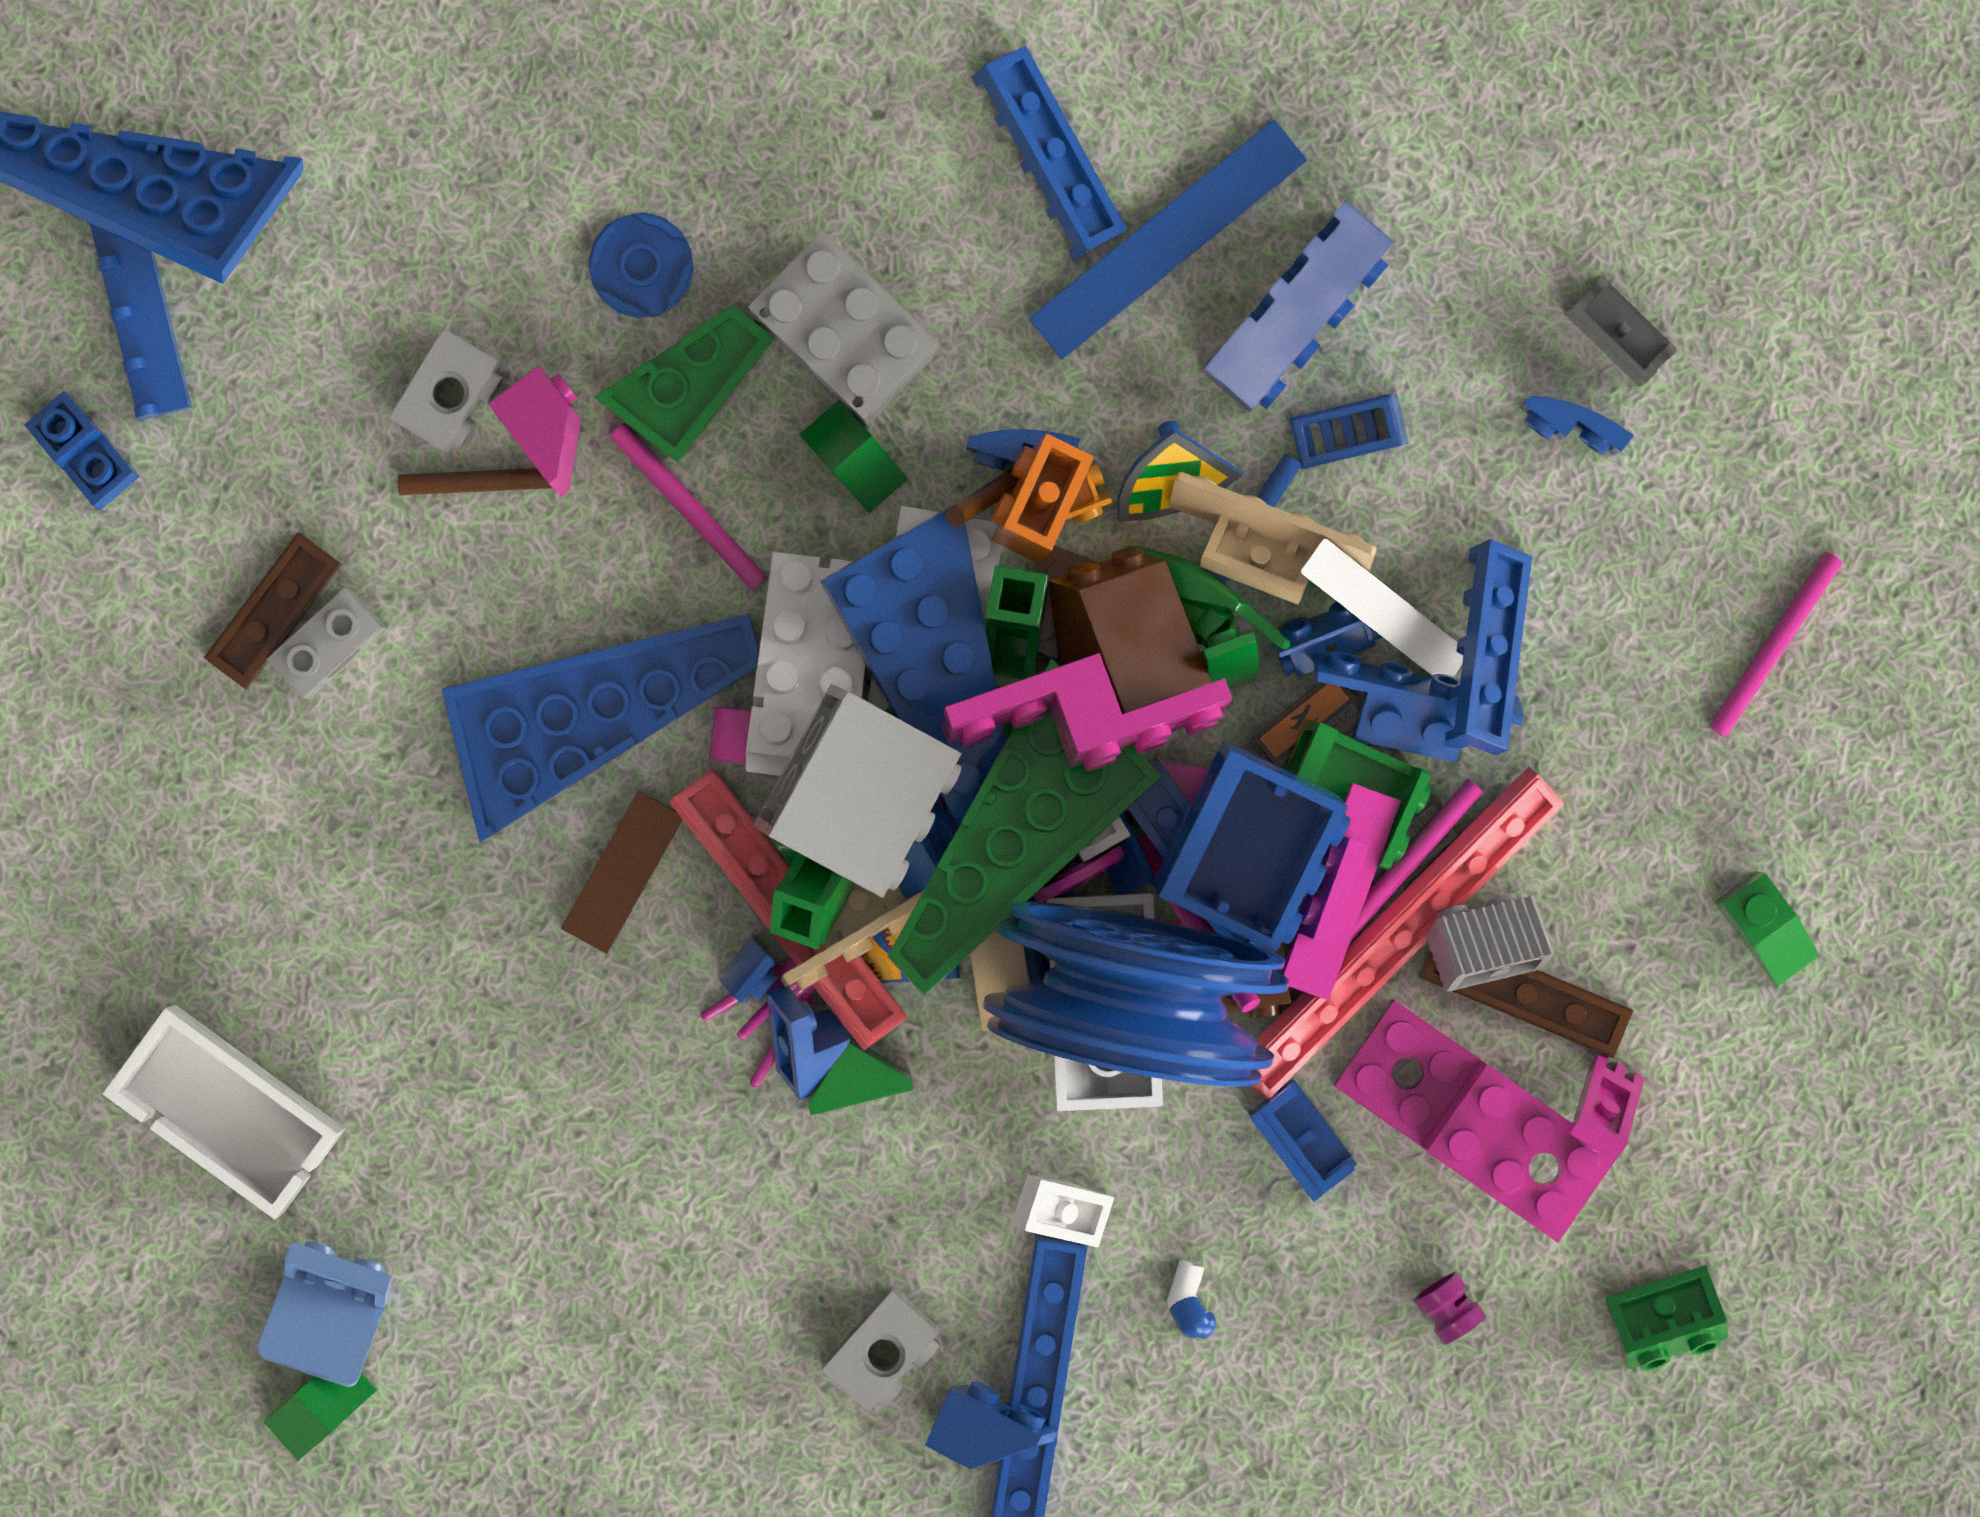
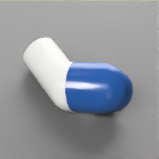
[1167,1260,1216,1338]

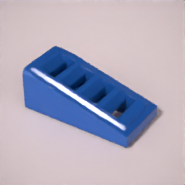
[1290,393,1409,469]

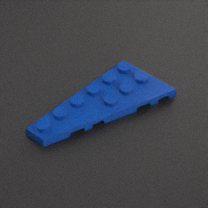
[0,112,303,284]
[820,503,1006,830]
[442,614,759,843]

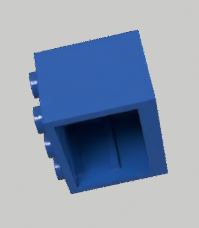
[1153,740,1351,953]

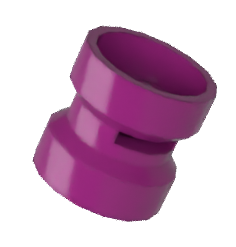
[1413,1272,1486,1345]

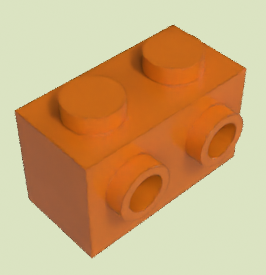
[990,433,1094,563]

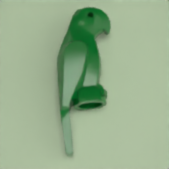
[1125,546,1290,650]

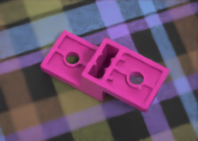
[940,653,1232,772]
[1333,999,1615,1243]

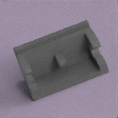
[1564,276,1677,387]

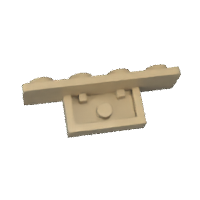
[1169,472,1377,605]
[780,883,923,990]

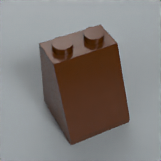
[1048,548,1211,714]

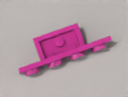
[1281,783,1401,1000]

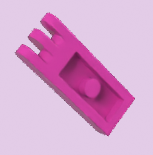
[1569,1052,1645,1161]

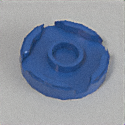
[588,212,694,319]

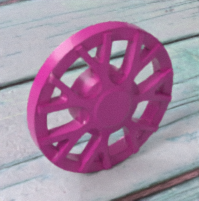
[1034,844,1124,902]

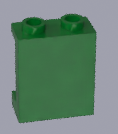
[1284,719,1431,870]

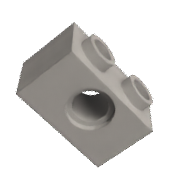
[389,328,504,454]
[266,588,387,699]
[821,1286,940,1413]

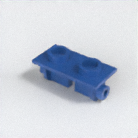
[1271,602,1383,677]

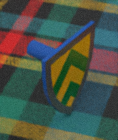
[1117,421,1243,522]

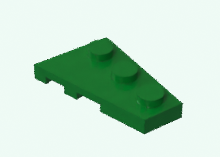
[594,305,775,463]

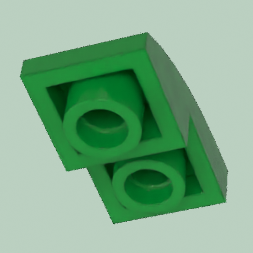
[1200,628,1259,691]

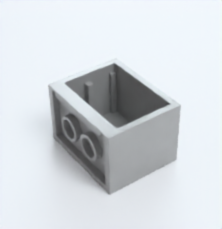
[748,230,940,427]
[753,684,962,898]

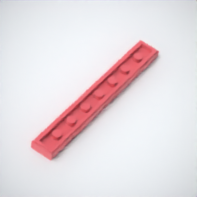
[1252,767,1564,1101]

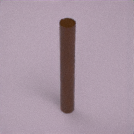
[946,467,1019,527]
[398,468,552,496]

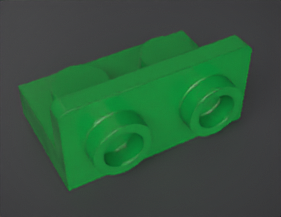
[1606,1265,1728,1371]

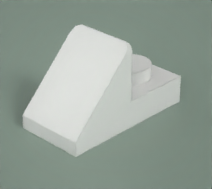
[1011,1173,1114,1247]

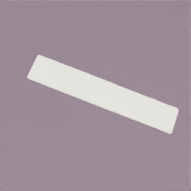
[1301,539,1464,677]

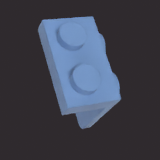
[258,1241,392,1387]

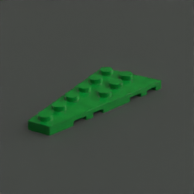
[888,659,1161,996]

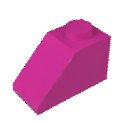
[488,365,581,497]

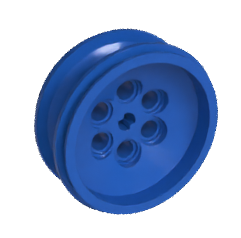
[983,902,1289,1087]

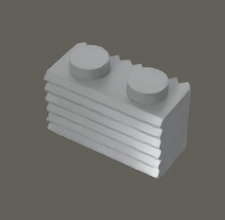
[1426,893,1554,992]

